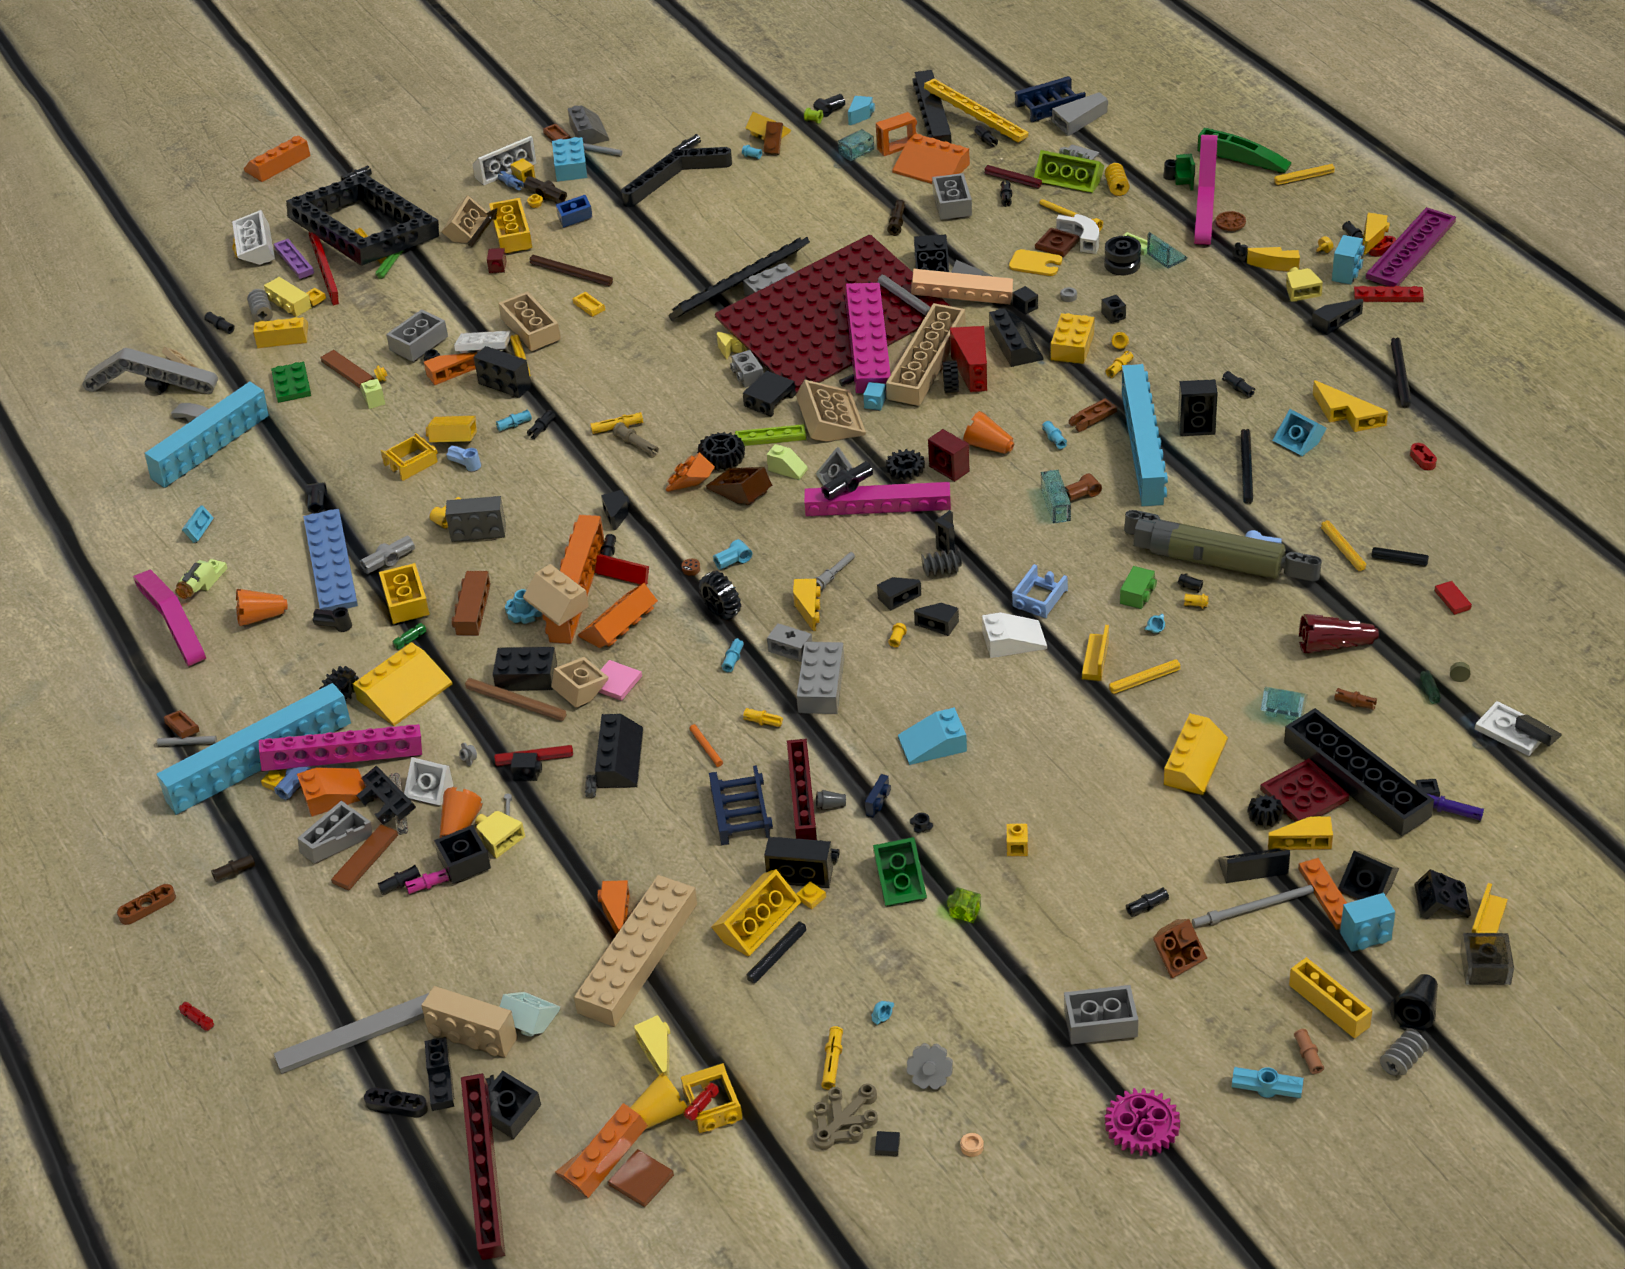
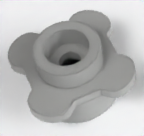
[459,743,477,766]

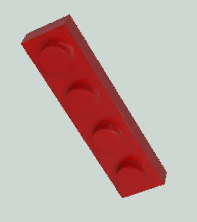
[1354,286,1424,302]

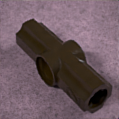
[524,176,567,203]

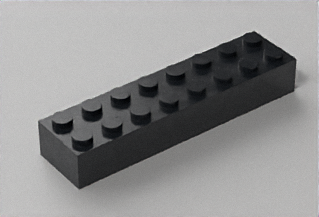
[1284,708,1434,836]

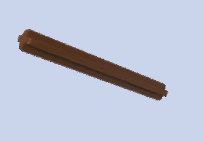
[529,255,613,286]

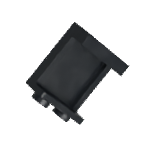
[743,371,796,417]

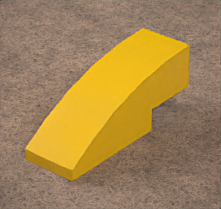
[1247,247,1300,271]

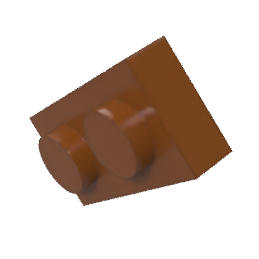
[763,121,783,154]

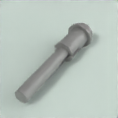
[814,552,855,590]

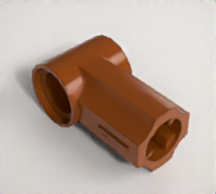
[1063,473,1102,502]

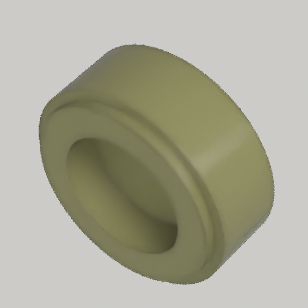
[1450,662,1471,682]

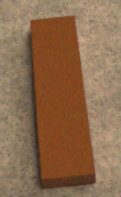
[320,350,374,388]
[331,824,398,891]

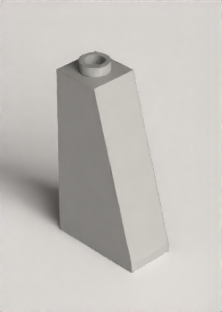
[1052,92,1108,136]

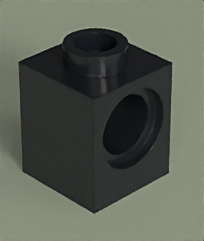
[1101,294,1126,323]
[511,753,542,781]

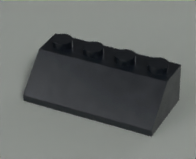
[989,309,1044,367]
[595,714,643,788]

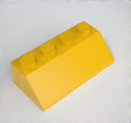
[1164,713,1228,795]
[711,869,802,956]

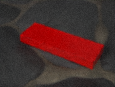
[595,554,649,584]

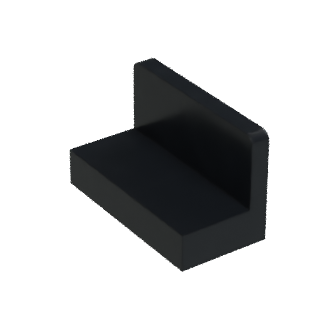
[935,510,955,555]

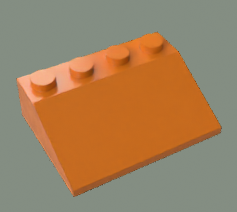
[892,134,970,184]

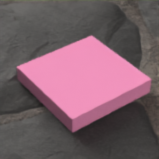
[599,660,642,701]

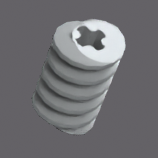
[247,289,273,322]
[1380,1028,1429,1076]

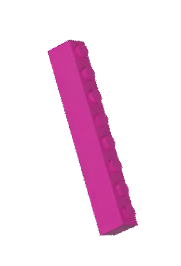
[804,482,951,516]

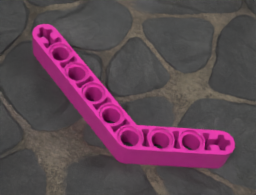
[1194,135,1218,245]
[133,569,206,667]

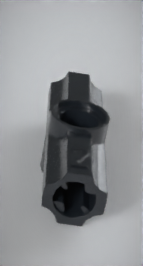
[821,461,873,500]

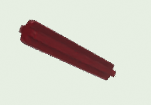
[984,165,1042,188]

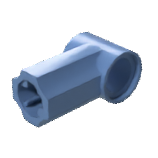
[274,767,311,800]

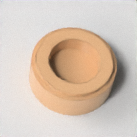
[960,1133,984,1157]

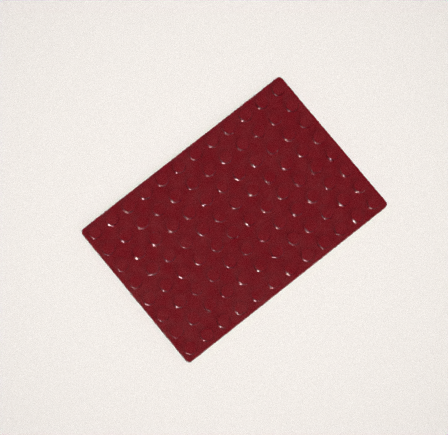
[715,235,950,394]

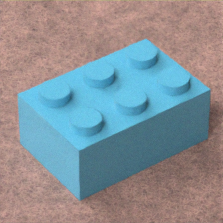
[552,137,587,182]

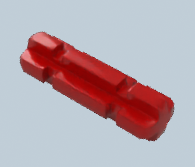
[179,1002,214,1031]
[684,1083,719,1121]

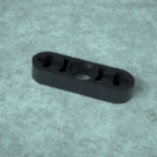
[364,1087,428,1118]

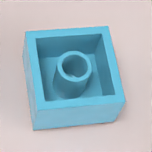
[1332,235,1365,285]
[1340,893,1395,952]

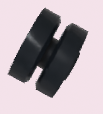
[1104,236,1141,276]

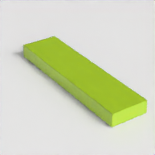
[735,424,806,446]

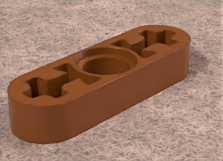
[117,884,176,925]

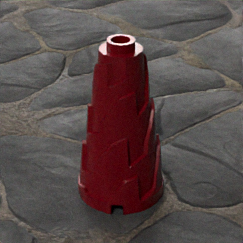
[1299,614,1379,653]

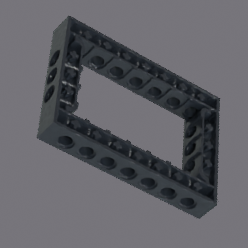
[286,173,439,266]

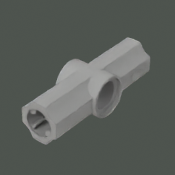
[360,535,415,574]

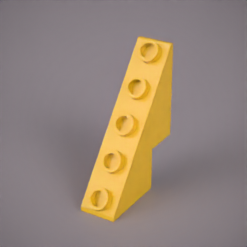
[1313,380,1388,432]

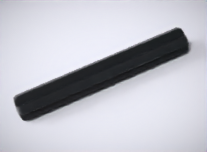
[747,921,807,983]

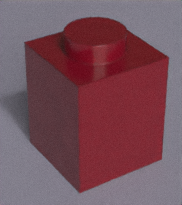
[487,248,507,273]

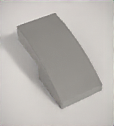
[171,403,209,422]

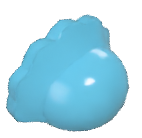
[1144,614,1165,633]
[871,1001,894,1025]

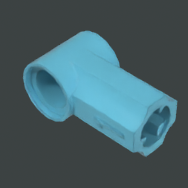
[713,539,753,570]

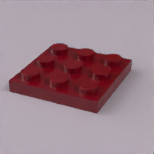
[1260,758,1349,822]

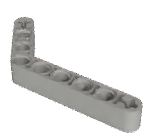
[82,348,218,394]

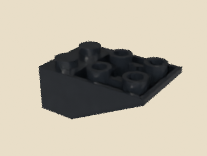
[914,234,949,272]

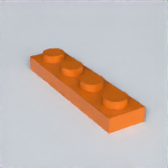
[1298,858,1347,930]

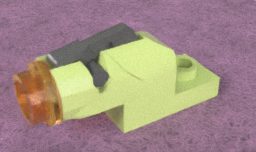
[175,559,227,599]

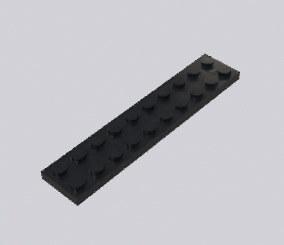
[668,237,810,321]

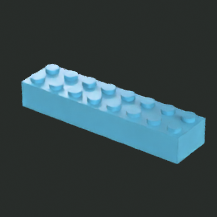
[144,381,269,488]

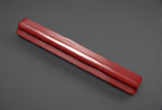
[494,745,573,766]

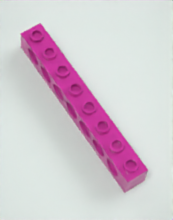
[259,724,422,771]

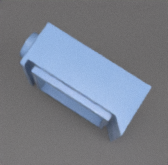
[1012,564,1068,618]

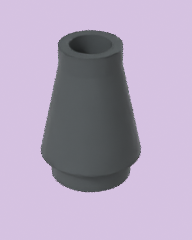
[816,790,846,810]

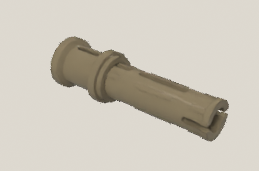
[613,422,659,457]

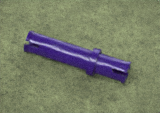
[1428,794,1484,821]

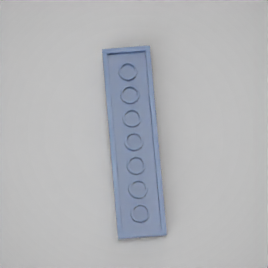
[303,509,358,611]

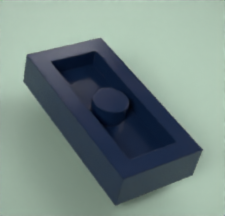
[865,774,891,818]

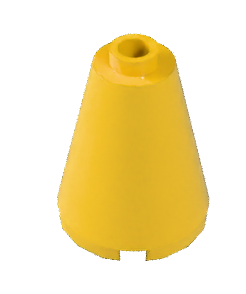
[630,1072,687,1129]

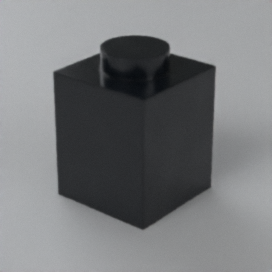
[1012,286,1038,315]

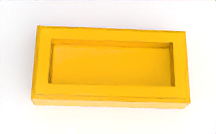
[572,292,605,317]

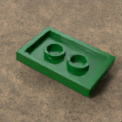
[271,361,312,403]

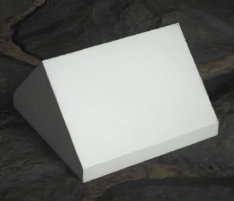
[404,757,453,805]

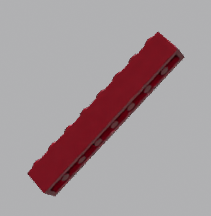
[461,1073,506,1260]

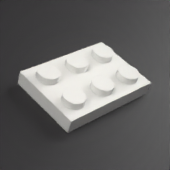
[1475,701,1541,756]

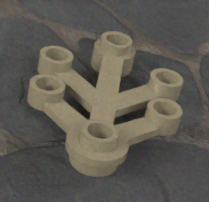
[812,1083,878,1150]

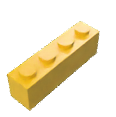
[1289,957,1372,1039]

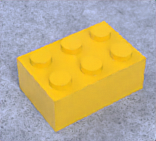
[1051,313,1095,364]
[379,563,430,624]

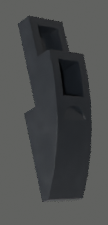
[424,1037,455,1111]

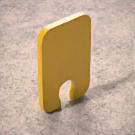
[1009,249,1062,276]

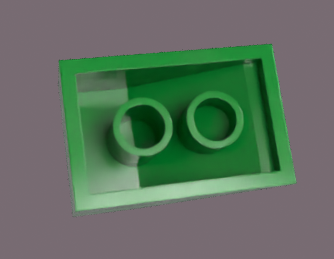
[873,837,927,907]

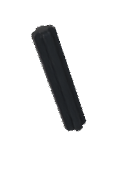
[1371,547,1429,566]

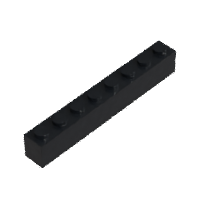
[912,70,952,144]

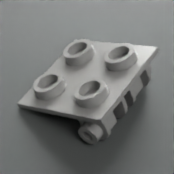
[1059,145,1099,160]

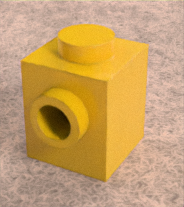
[510,158,536,183]
[1006,823,1028,856]

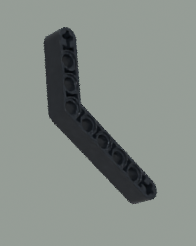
[621,147,732,207]

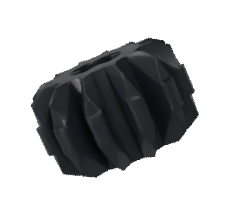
[1247,793,1284,829]

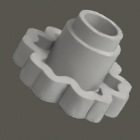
[907,1043,953,1089]

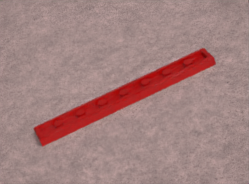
[309,232,339,306]

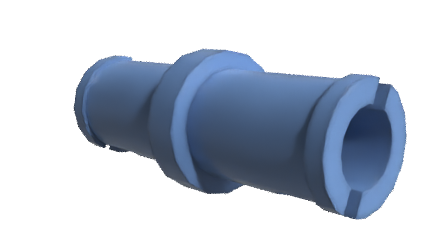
[498,171,524,191]

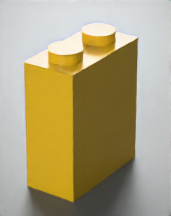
[426,416,477,442]

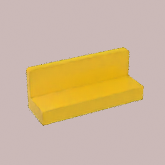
[1082,624,1109,681]
[1469,883,1508,952]

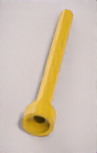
[1039,199,1104,232]

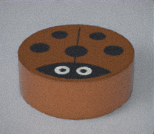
[682,558,701,576]

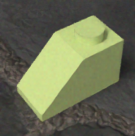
[360,379,385,409]
[767,444,808,480]

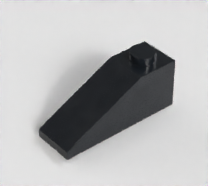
[1312,299,1363,335]

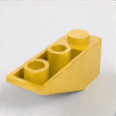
[793,578,821,631]

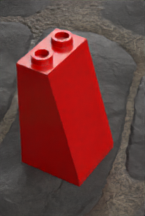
[950,326,987,392]

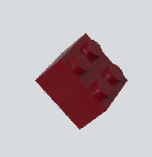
[928,429,970,482]

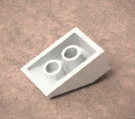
[982,612,1047,658]

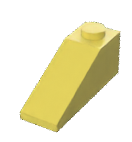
[634,1015,671,1079]

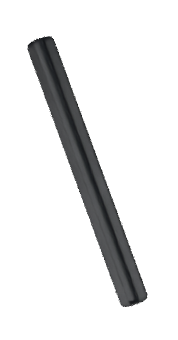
[1391,337,1411,407]
[1240,429,1253,504]

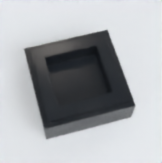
[1415,779,1440,797]
[875,1131,900,1156]

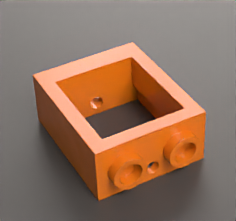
[876,112,917,156]

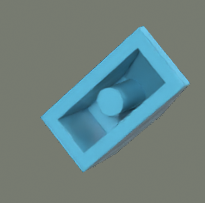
[848,96,875,125]

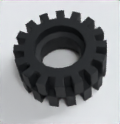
[942,361,959,393]

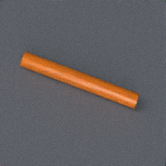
[689,724,723,767]

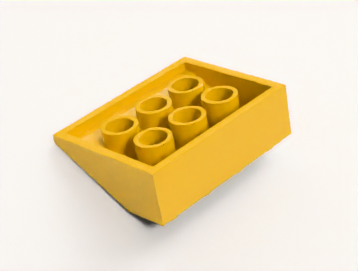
[353,642,453,726]

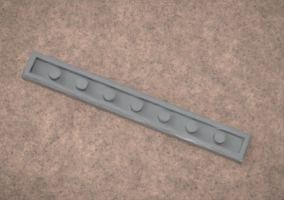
[274,993,429,1074]

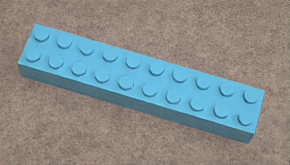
[1121,364,1168,506]
[156,683,351,815]

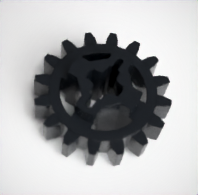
[886,449,925,480]
[319,666,359,701]

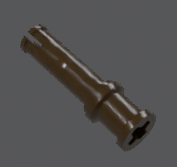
[887,200,905,236]

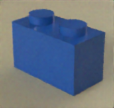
[556,195,592,228]

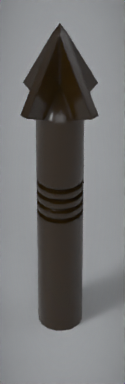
[467,208,497,247]

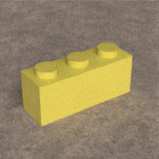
[264,277,312,317]

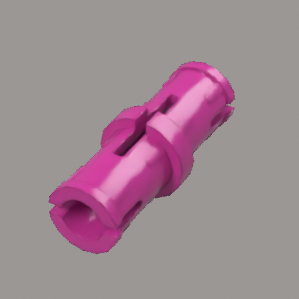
[405,868,449,894]

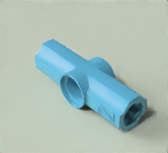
[1232,1067,1304,1098]

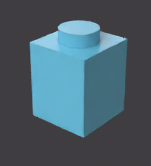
[863,382,886,411]

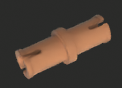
[1294,1029,1324,1074]

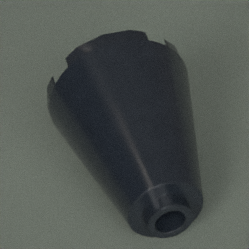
[1390,974,1438,1033]

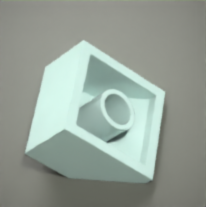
[499,992,561,1036]

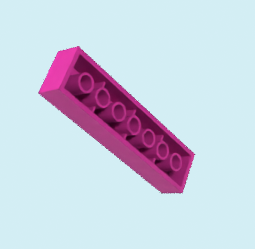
[845,283,891,393]

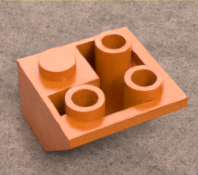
[665,452,715,492]

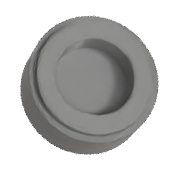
[1060,287,1077,302]

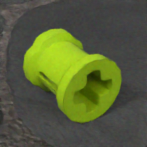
[804,108,823,124]

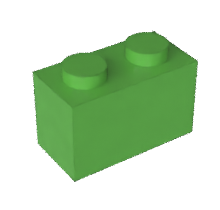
[1120,566,1157,609]

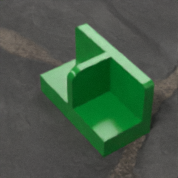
[1175,154,1195,191]

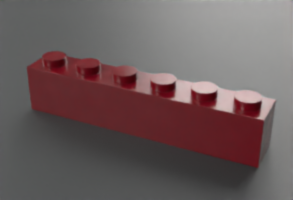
[787,738,817,840]

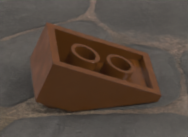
[706,467,773,505]

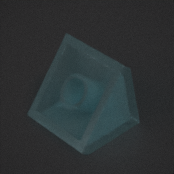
[1147,232,1188,269]

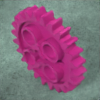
[1105,1088,1181,1156]

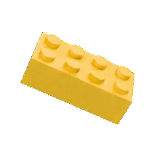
[489,198,532,253]

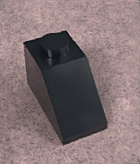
[601,490,630,531]
[877,577,922,611]
[914,603,959,636]

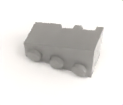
[298,801,372,863]

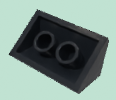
[1218,848,1290,884]

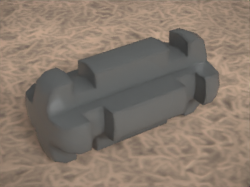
[585,775,597,798]

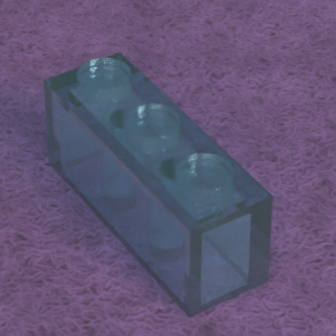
[1041,469,1071,524]

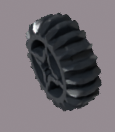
[697,431,745,471]
[699,571,742,620]

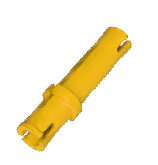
[590,412,644,434]
[821,1026,843,1090]

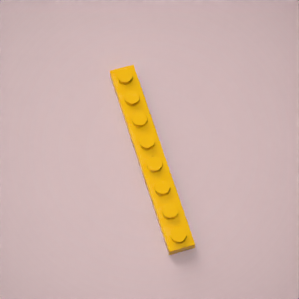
[924,79,1029,142]

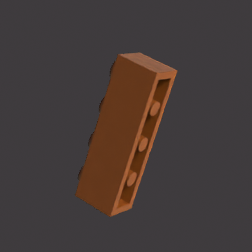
[452,571,491,636]

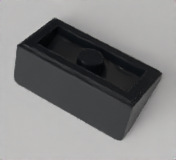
[1515,714,1562,747]

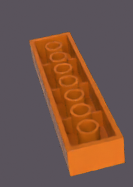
[543,515,604,644]

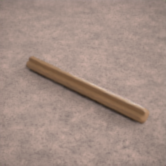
[465,678,567,721]

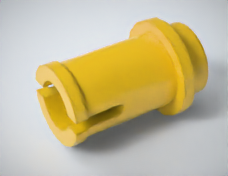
[1184,593,1209,609]
[888,623,907,648]

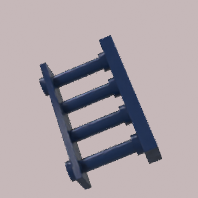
[1015,76,1086,122]
[709,765,773,846]

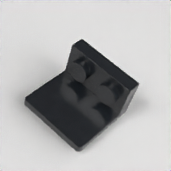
[1414,869,1471,919]

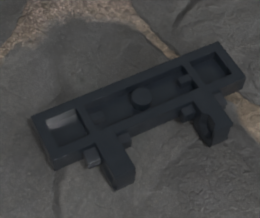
[356,765,416,825]

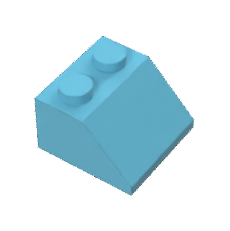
[1272,409,1327,456]

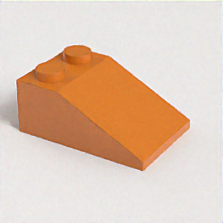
[297,768,366,817]

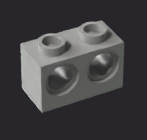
[730,350,763,388]

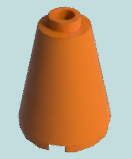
[963,411,1015,454]
[236,589,288,626]
[439,787,483,838]

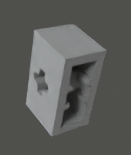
[767,623,812,662]

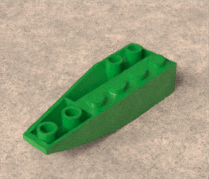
[1197,127,1292,173]

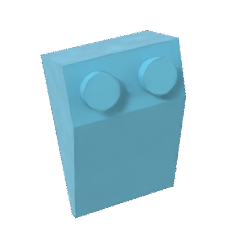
[898,707,967,765]

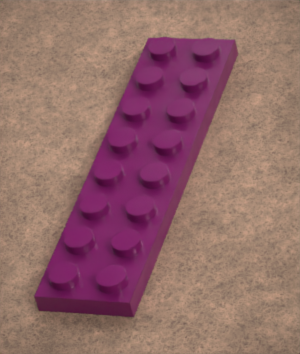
[1366,207,1456,287]

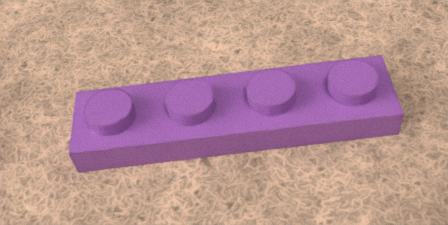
[274,239,314,279]

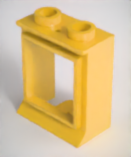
[381,433,438,481]
[681,1063,743,1134]

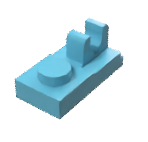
[182,505,214,543]

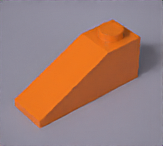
[424,352,477,385]
[598,880,630,935]

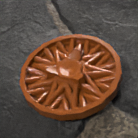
[1216,211,1246,231]

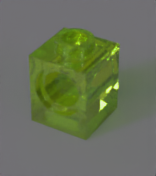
[947,887,981,923]

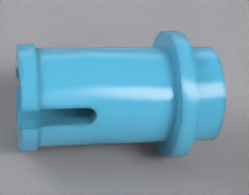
[742,145,762,159]

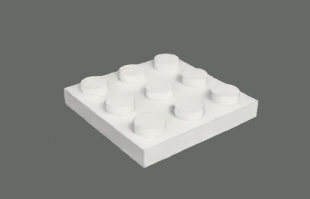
[454,331,511,353]

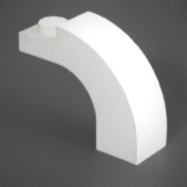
[1056,214,1099,254]

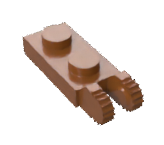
[1069,398,1117,432]

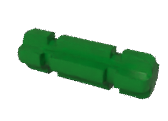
[392,623,426,650]

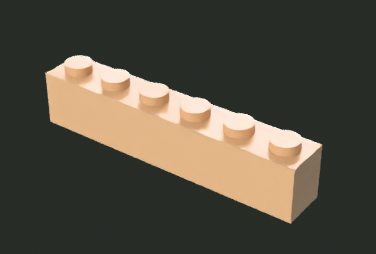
[911,269,1013,305]

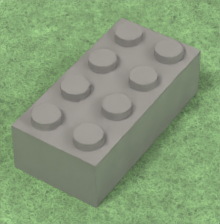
[797,642,844,714]

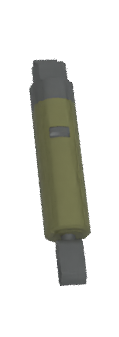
[1124,510,1322,581]

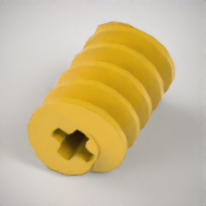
[1104,163,1130,196]

